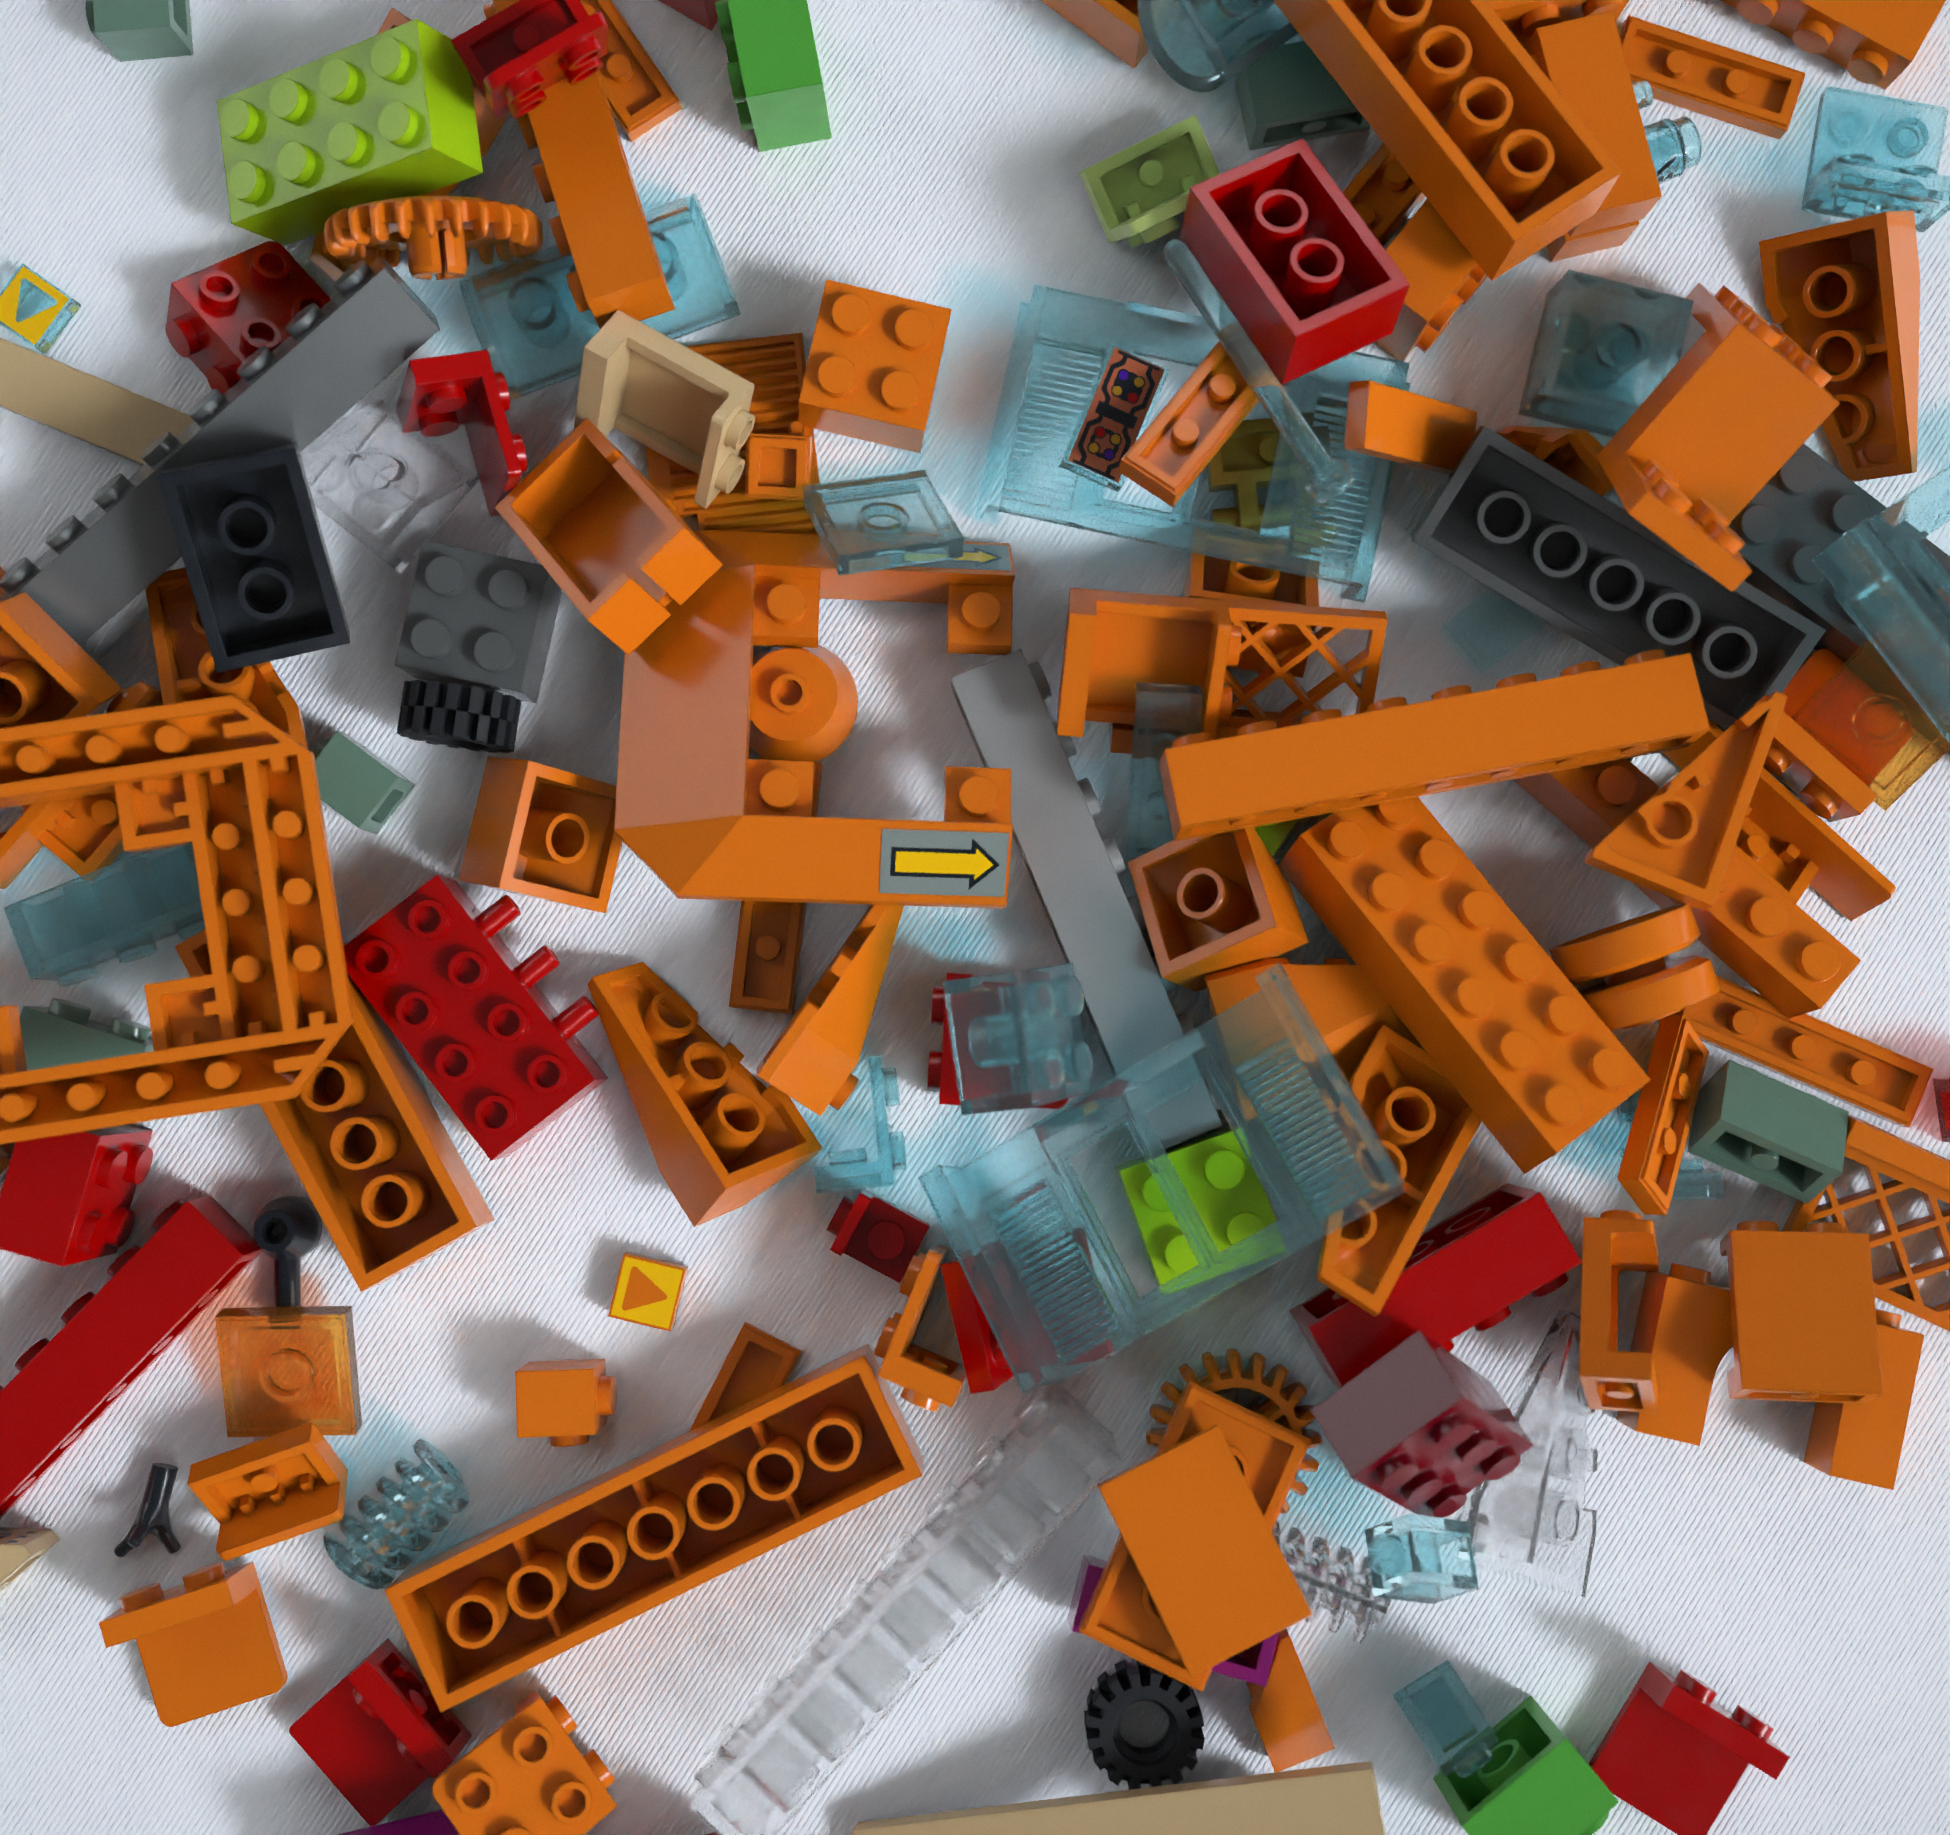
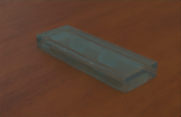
[1123,683,1203,868]

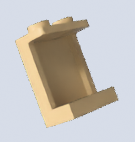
[573,310,755,509]

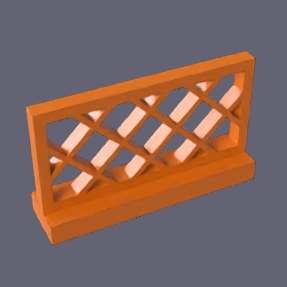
[1109,596,1388,756]
[1781,1114,1950,1331]

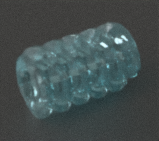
[323,1438,469,1590]

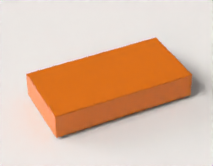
[689,1322,801,1431]

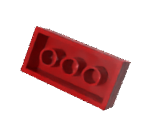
[1289,1183,1582,1389]

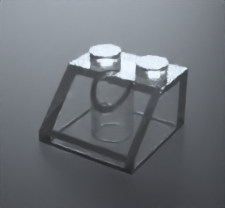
[300,399,479,575]

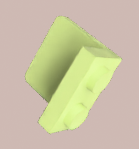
[1078,114,1220,248]

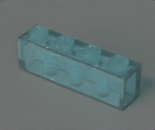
[3,844,205,987]

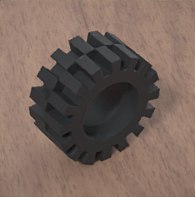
[396,680,521,753]
[1084,1660,1205,1790]

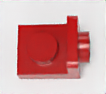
[826,1188,930,1283]

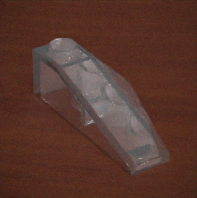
[1453,1310,1598,1598]

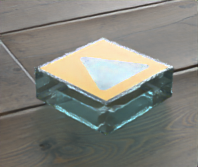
[0,263,82,355]

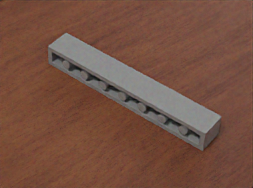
[950,649,1226,1155]

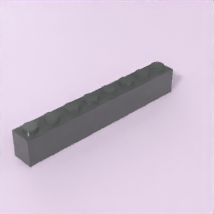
[0,256,440,646]

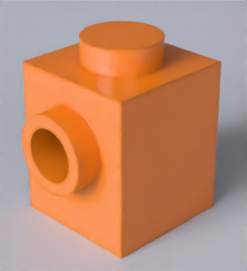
[515,1359,617,1447]

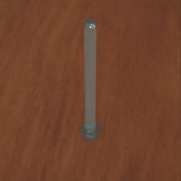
[1163,239,1355,504]

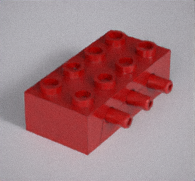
[343,875,608,1161]

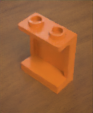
[1057,587,1242,740]
[1579,1210,1659,1413]
[1720,1221,1883,1404]

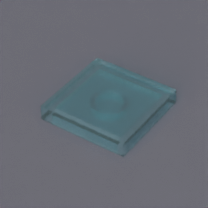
[804,470,964,576]

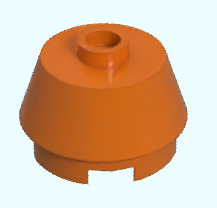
[749,645,858,762]

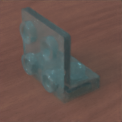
[1801,87,1950,233]

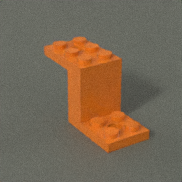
[1596,283,1840,593]

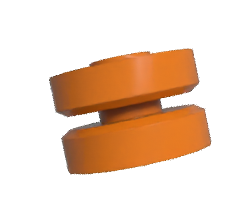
[1549,903,1721,1031]

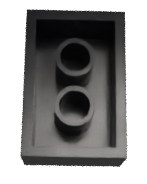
[157,441,350,673]

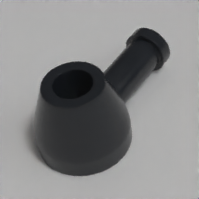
[253,1196,323,1319]

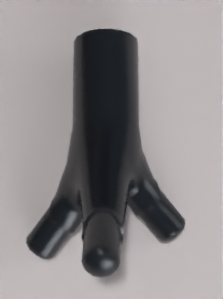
[114,1463,181,1557]

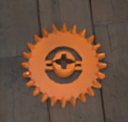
[324,196,543,280]

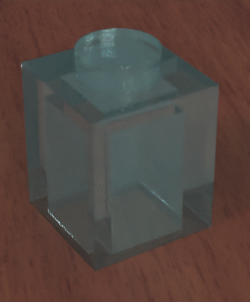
[1365,1513,1479,1604]
[1393,1660,1499,1778]

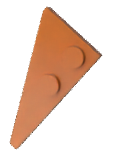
[1584,691,1788,911]

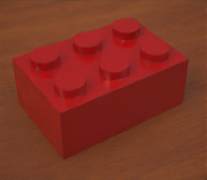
[1180,138,1410,385]

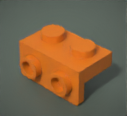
[187,1422,348,1561]

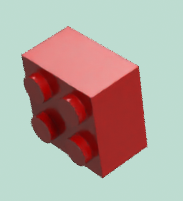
[0,1124,153,1267]

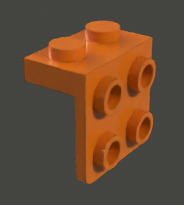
[1763,649,1913,823]
[873,1244,967,1411]
[99,1561,288,1727]
[432,1690,617,1835]

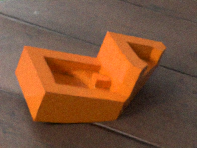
[1496,426,1615,498]
[1246,1629,1335,1772]

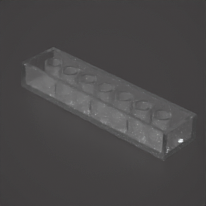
[690,1382,1121,1835]

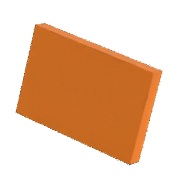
[1097,1424,1312,1678]

